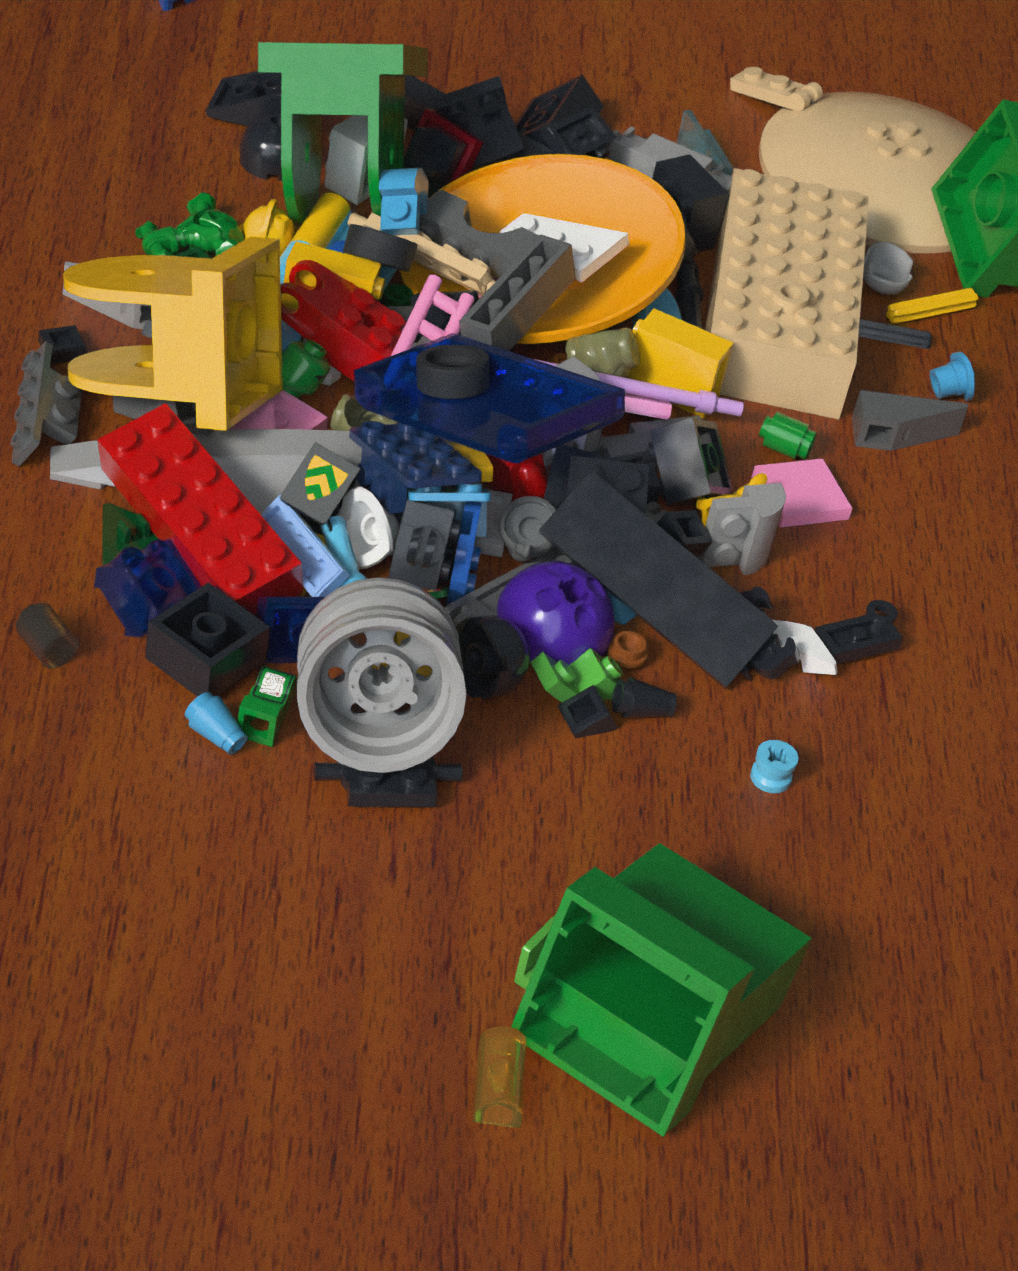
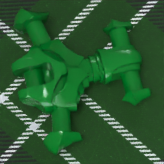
[135,191,244,256]

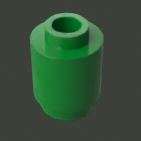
[759,412,817,460]

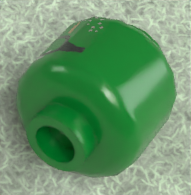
[282,339,330,398]

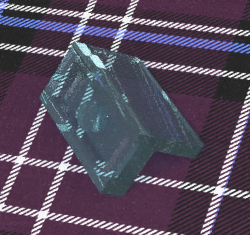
[677,110,733,176]

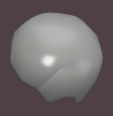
[863,241,913,295]

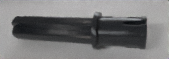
[675,264,704,329]

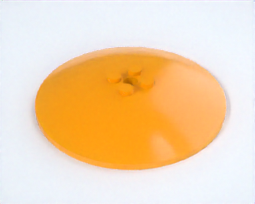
[400,154,686,344]

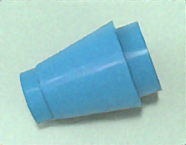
[184,692,248,755]

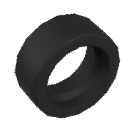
[343,224,418,272]
[416,345,490,399]

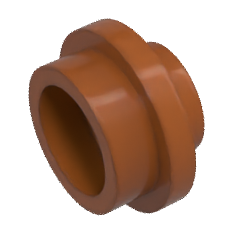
[607,631,649,668]

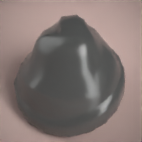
[499,496,557,562]

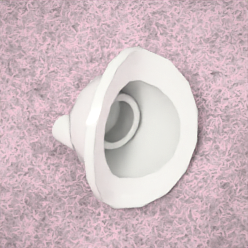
[332,487,400,569]

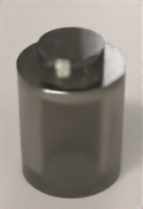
[16,603,79,668]

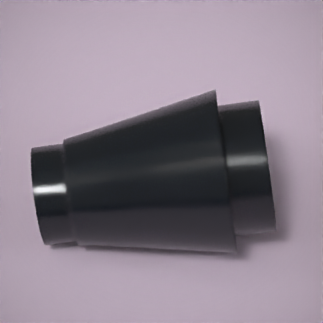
[612,677,677,718]

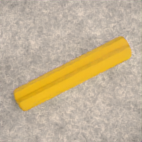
[886,288,978,324]

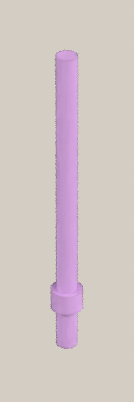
[523,358,743,417]

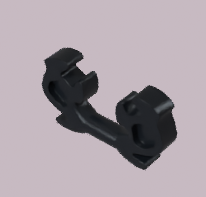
[740,586,800,681]

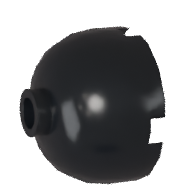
[239,114,282,181]
[456,615,530,700]

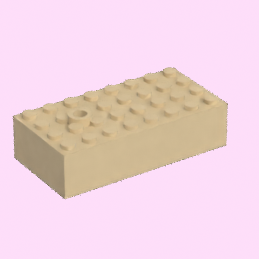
[705,168,869,419]

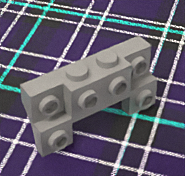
[607,126,732,192]

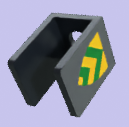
[280,442,360,536]

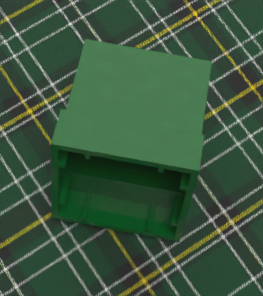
[508,843,812,1137]

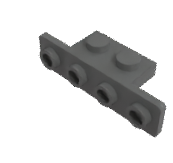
[10,341,82,466]

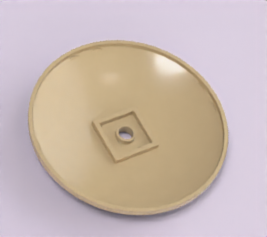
[759,92,976,253]

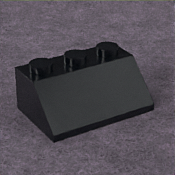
[515,74,604,149]

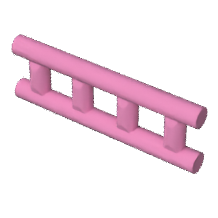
[373,275,475,419]

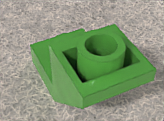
[531,648,623,703]

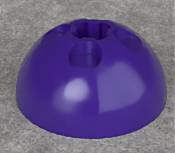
[497,561,615,665]

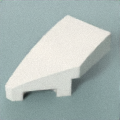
[772,620,838,675]

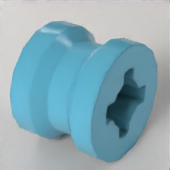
[750,740,799,793]

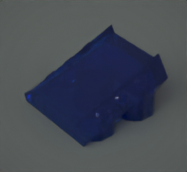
[94,539,201,637]

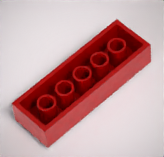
[97,403,303,618]

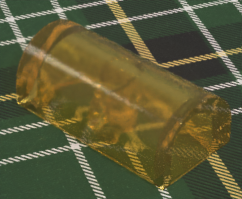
[473,1026,527,1128]

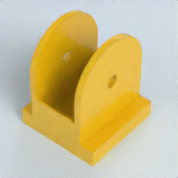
[63,237,283,431]

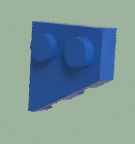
[446,501,482,606]

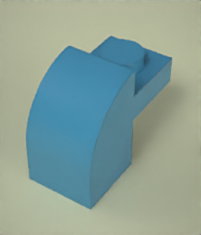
[379,168,429,235]

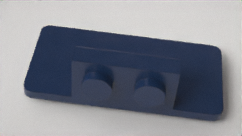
[349,418,482,513]

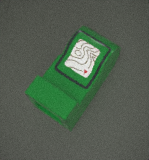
[238,666,297,747]

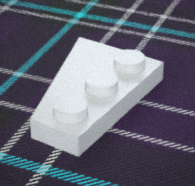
[500,213,629,282]

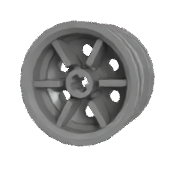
[297,577,466,773]

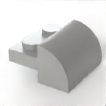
[698,483,786,575]

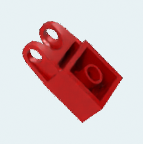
[280,260,407,391]

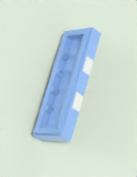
[261,495,350,602]

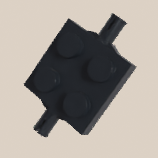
[313,757,462,807]

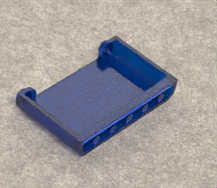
[354,333,625,463]

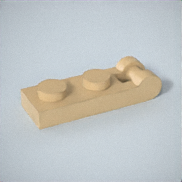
[730,67,823,111]

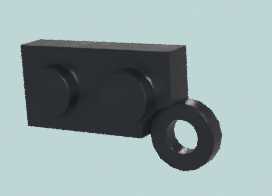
[814,600,903,664]

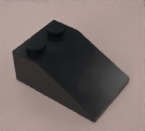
[205,71,281,126]

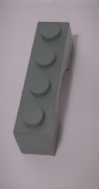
[419,189,539,279]

